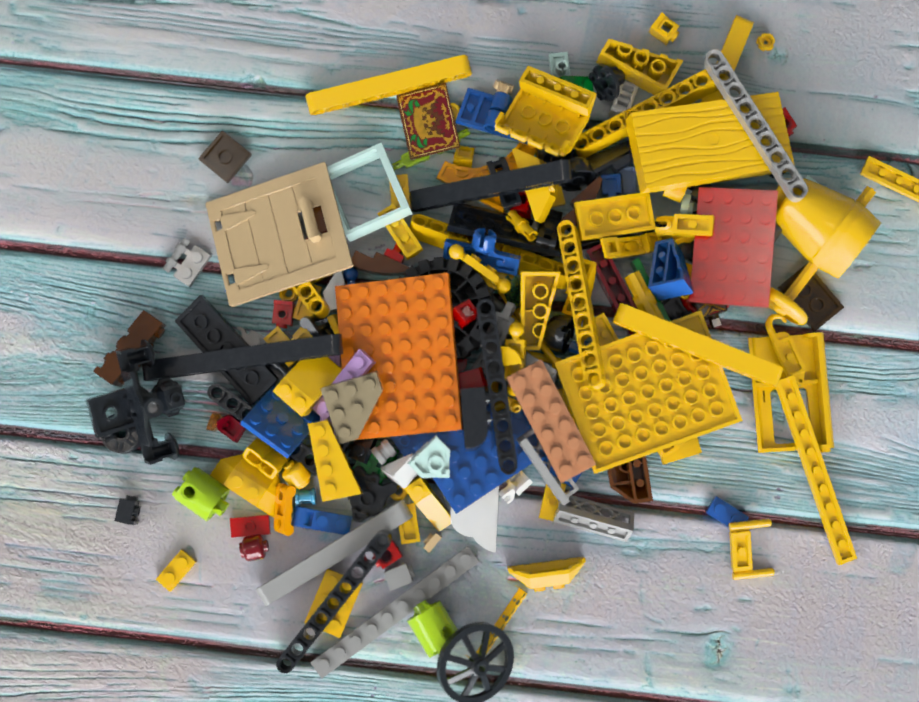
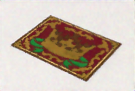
[396,83,461,160]

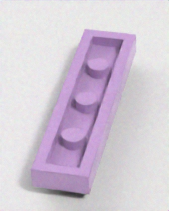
[312,349,375,421]

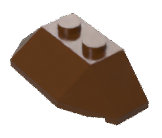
[607,456,653,504]

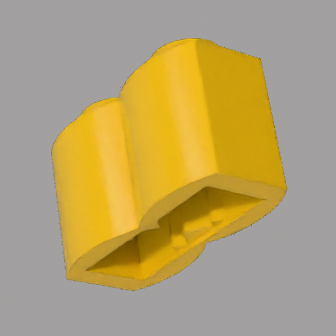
[243,437,290,479]

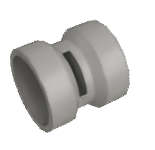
[371,439,397,465]

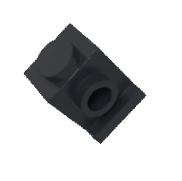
[114,495,141,525]

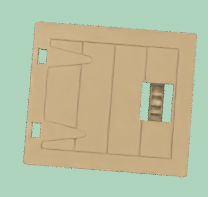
[206,162,353,307]

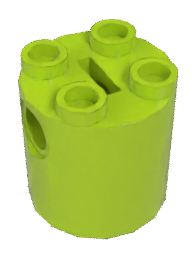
[172,467,230,522]
[407,600,458,658]

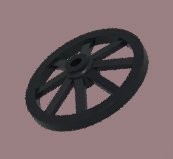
[437,622,514,702]

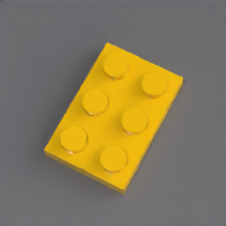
[304,569,363,638]

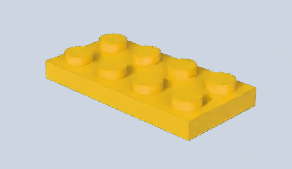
[574,193,656,241]

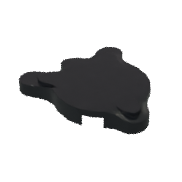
[348,466,398,522]

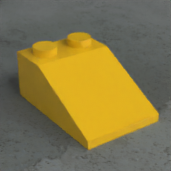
[273,357,342,417]

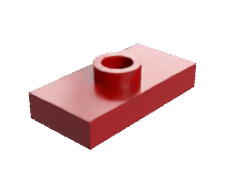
[230,515,271,538]

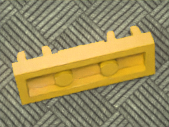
[377,204,423,260]

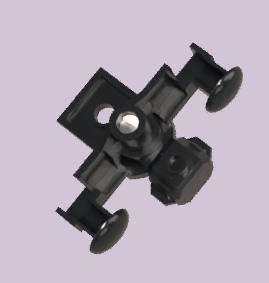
[85,339,185,465]

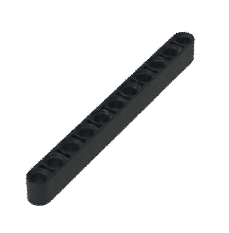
[142,334,344,381]

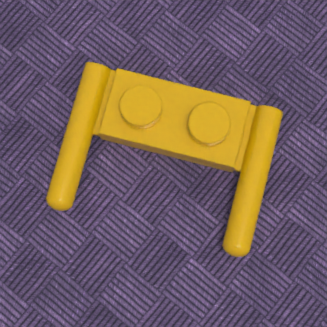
[729,519,775,580]

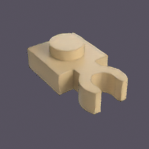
[493,79,515,94]

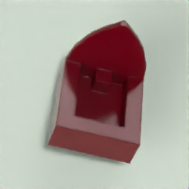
[216,415,246,443]

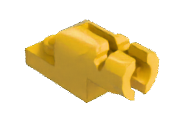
[655,214,714,237]

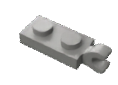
[480,301,516,353]

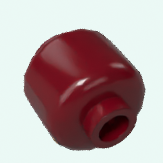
[239,534,269,562]

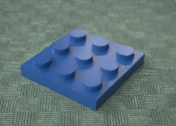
[240,383,320,459]

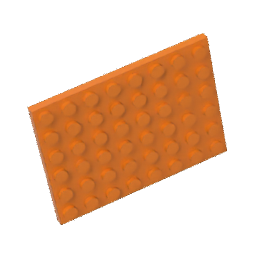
[335,273,463,440]

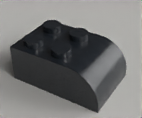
[460,387,492,452]

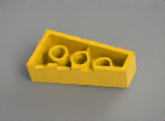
[596,39,684,95]

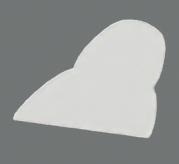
[450,486,499,552]

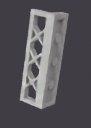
[516,428,579,506]
[553,495,634,542]

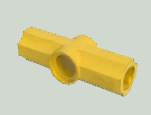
[624,271,664,319]

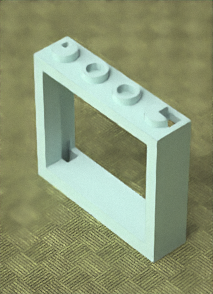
[328,143,413,242]

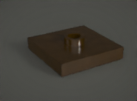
[198,130,252,183]

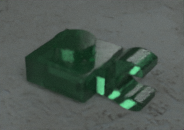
[504,275,520,310]

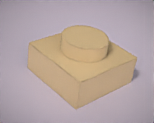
[423,532,442,553]

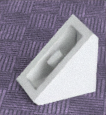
[381,453,418,489]

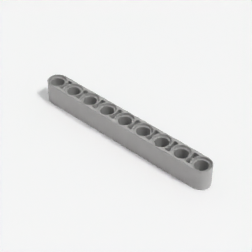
[704,49,808,202]
[256,500,413,606]

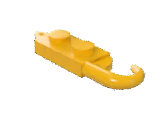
[765,313,807,386]

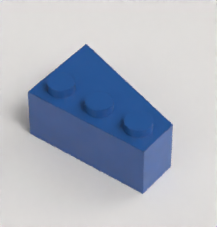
[648,238,694,301]

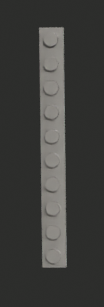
[310,546,479,678]

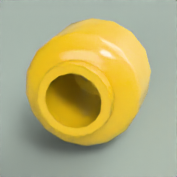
[282,460,311,489]

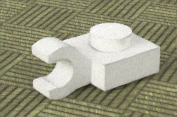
[498,471,533,504]

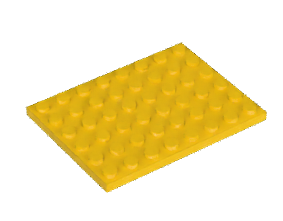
[554,311,743,474]

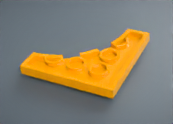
[436,142,536,213]

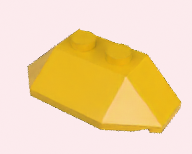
[512,148,556,223]
[210,454,281,518]
[507,556,586,592]

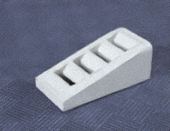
[608,81,638,118]

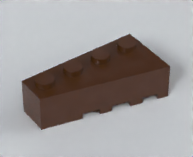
[93,310,166,387]

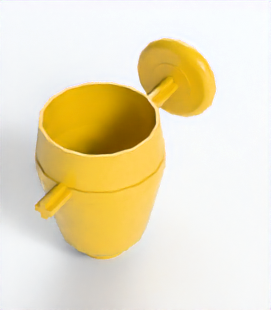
[769,178,881,325]

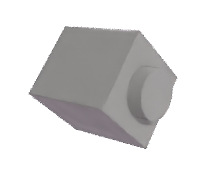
[384,562,415,591]

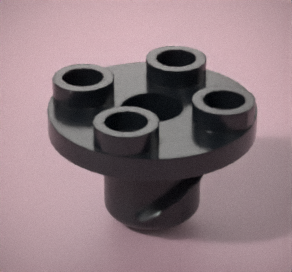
[589,64,625,101]

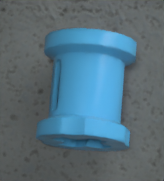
[295,488,317,506]

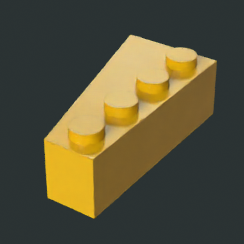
[520,270,561,350]
[308,420,363,502]

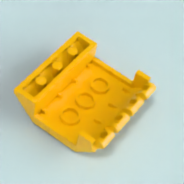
[495,66,597,156]

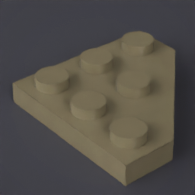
[321,371,383,444]

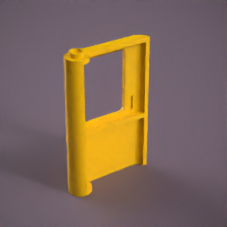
[748,332,834,453]

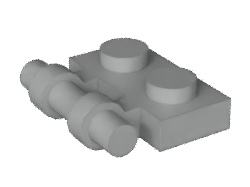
[163,238,212,287]

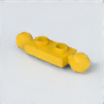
[449,244,511,293]
[504,322,526,397]

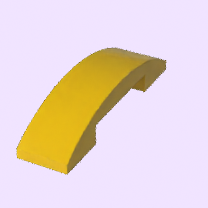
[600,232,658,259]

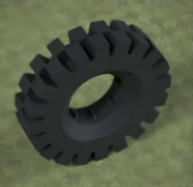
[399,257,494,360]

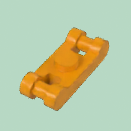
[274,483,296,536]

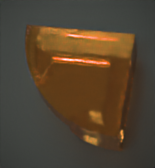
[206,412,221,432]

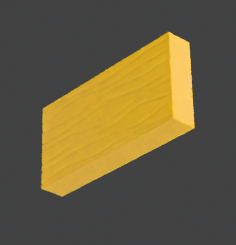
[625,92,795,194]

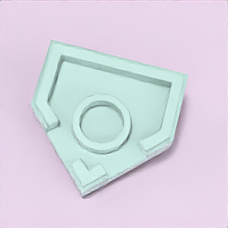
[408,435,450,478]

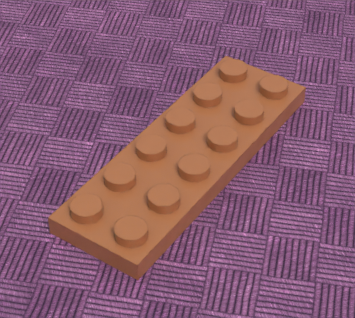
[506,359,596,483]

